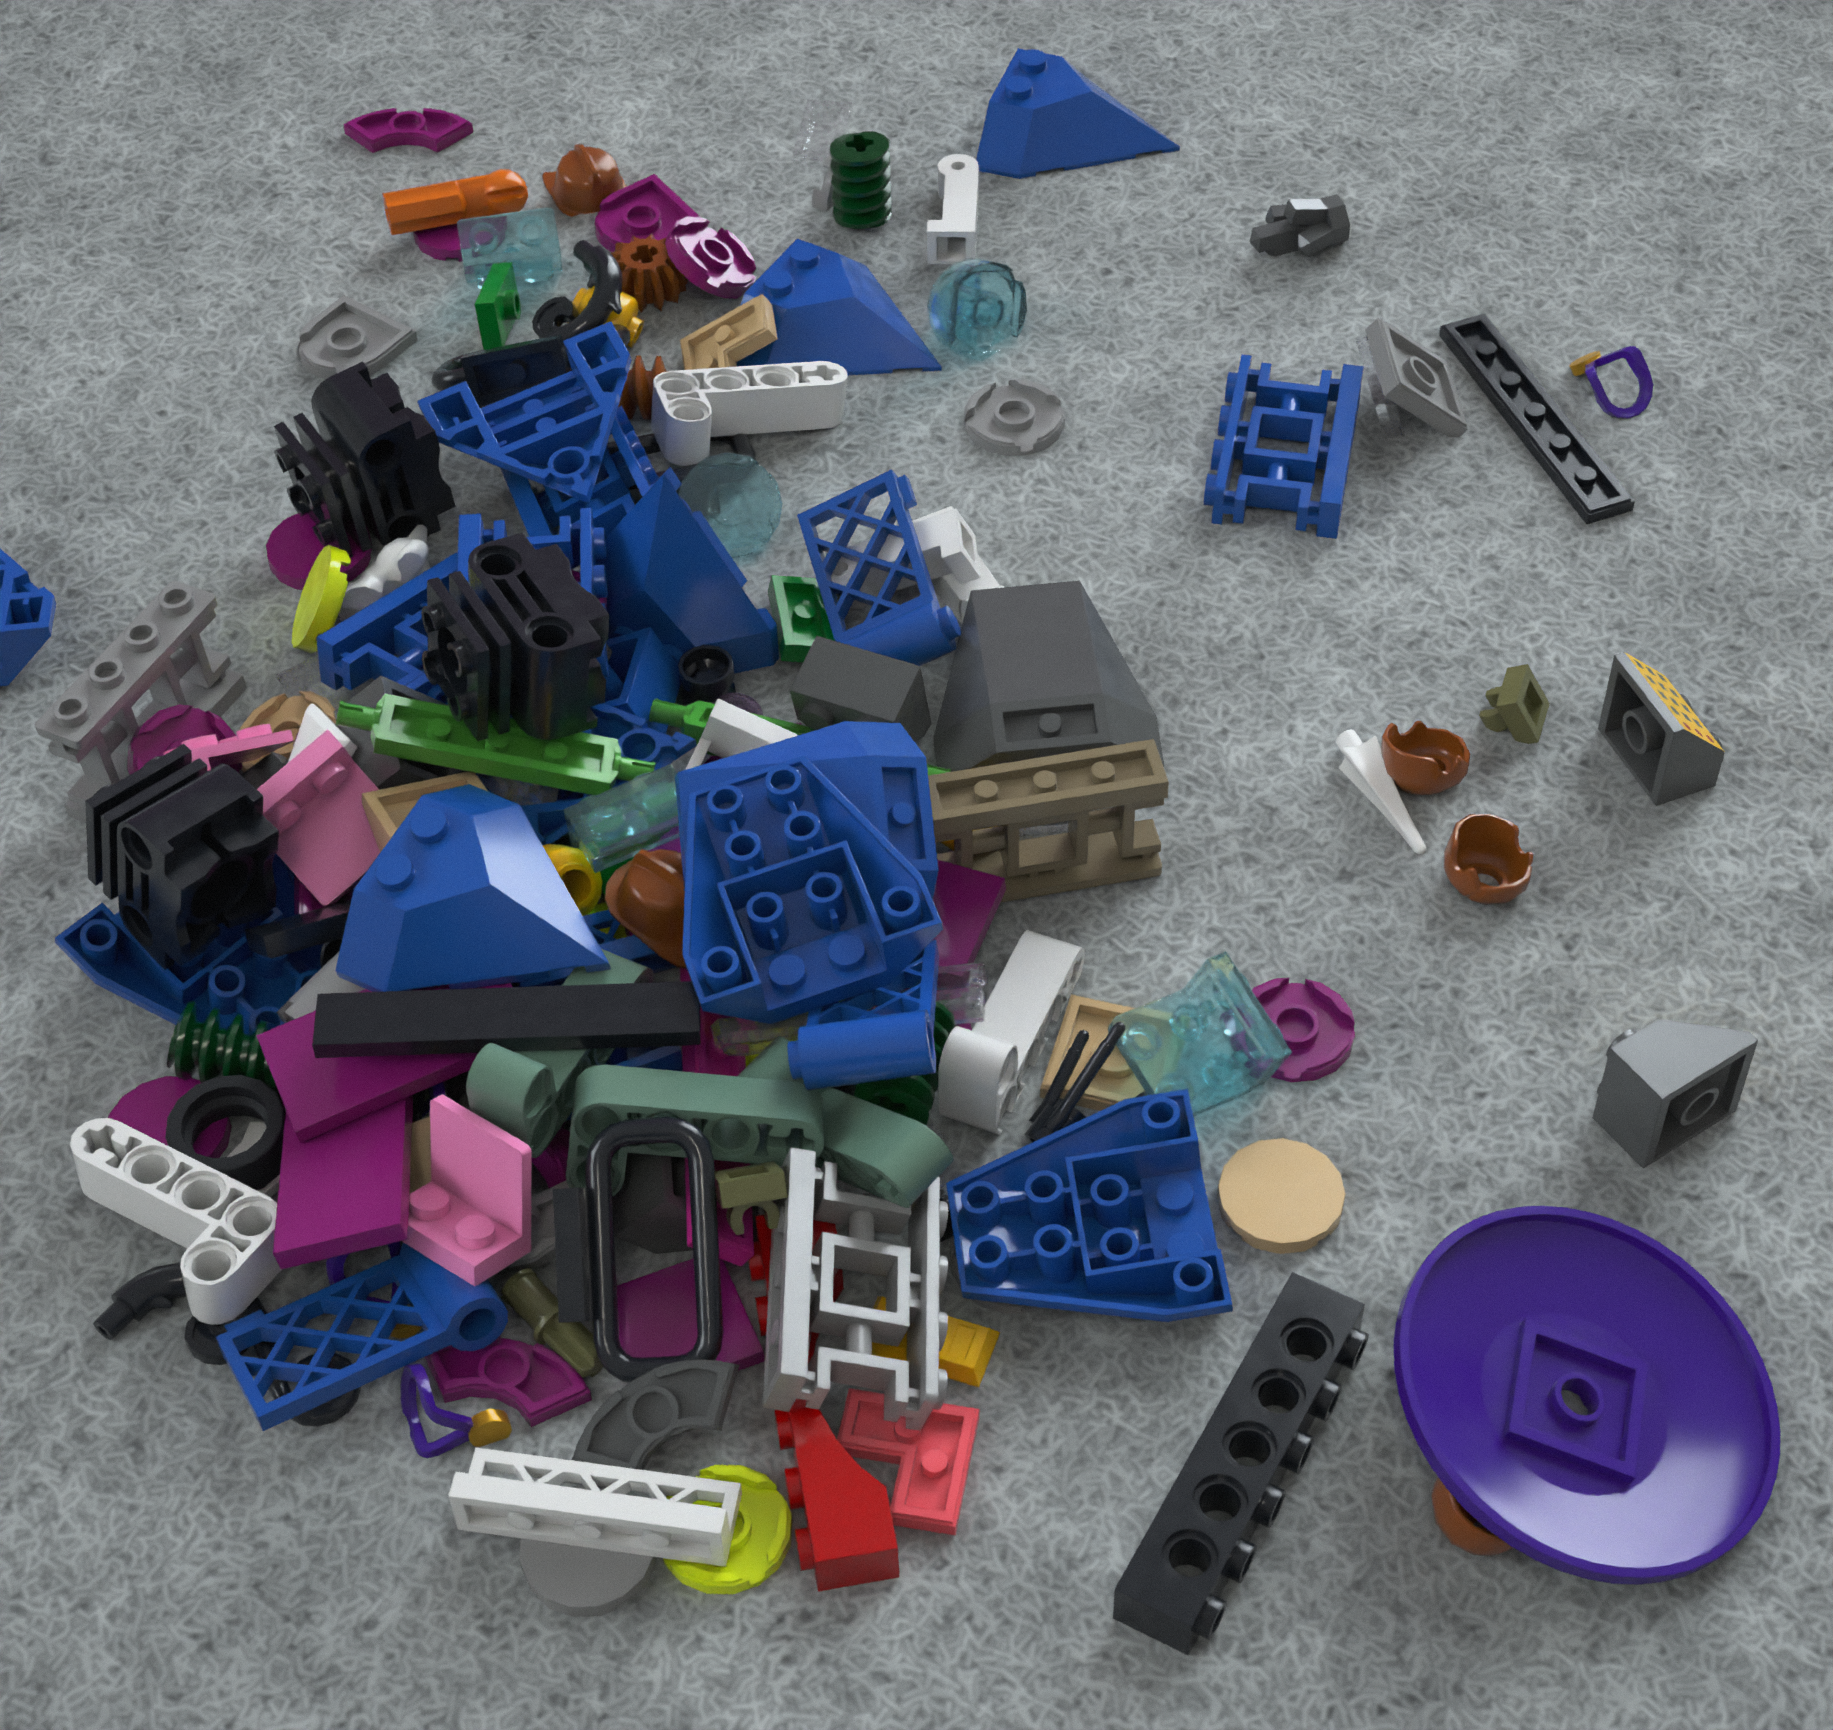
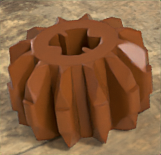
[611,234,688,313]

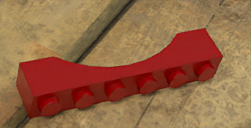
[748,1215,899,1592]

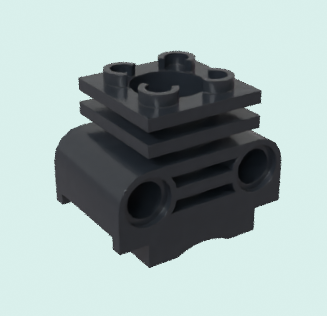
[274,361,456,558]
[421,533,609,741]
[85,744,279,970]

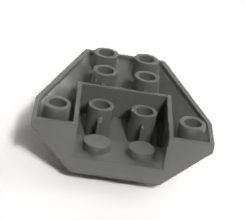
[934,580,1164,772]

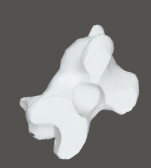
[337,525,430,621]

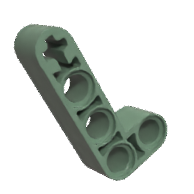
[466,949,654,1158]
[738,1036,954,1208]
[566,1065,824,1197]

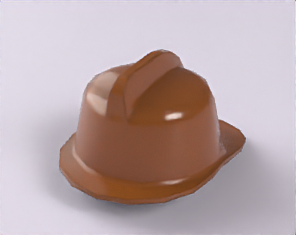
[542,144,627,217]
[605,849,687,969]

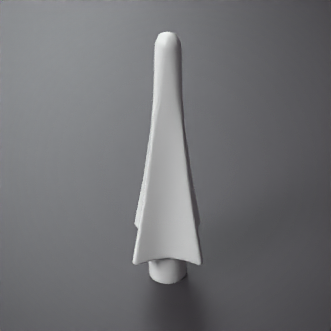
[1335,729,1426,854]

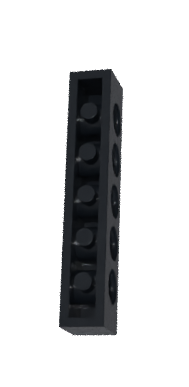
[1113,1272,1369,1655]

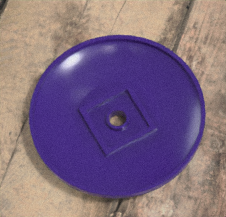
[1393,1206,1781,1585]

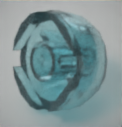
[927,258,1027,361]

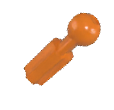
[382,169,528,235]

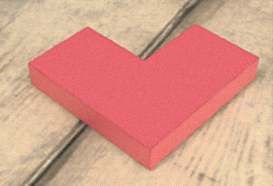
[837,1388,980,1535]

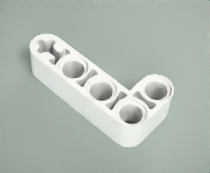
[651,361,848,466]
[938,930,1085,1135]
[70,1118,282,1325]

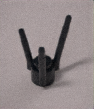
[1025,1022,1150,1143]

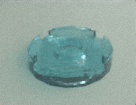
[678,452,783,558]

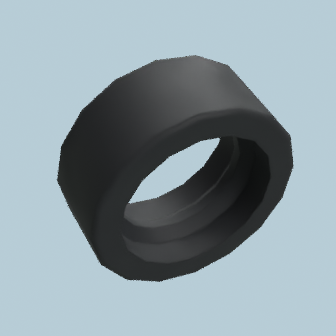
[165,1075,286,1191]

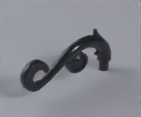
[480,240,623,408]
[93,1263,361,1426]

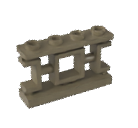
[928,739,1169,903]

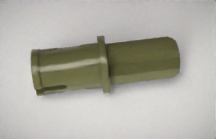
[501,1268,604,1378]

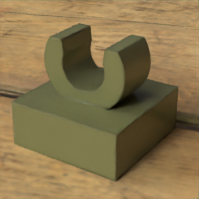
[1479,664,1550,744]
[715,1161,788,1235]

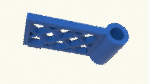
[797,469,961,666]
[787,940,939,1091]
[216,1242,508,1431]

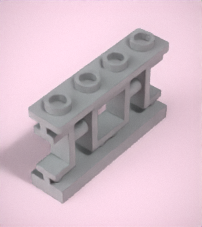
[35,581,247,823]
[763,1147,948,1431]

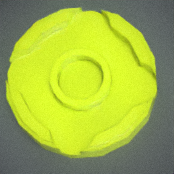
[291,545,351,653]
[663,1465,792,1594]

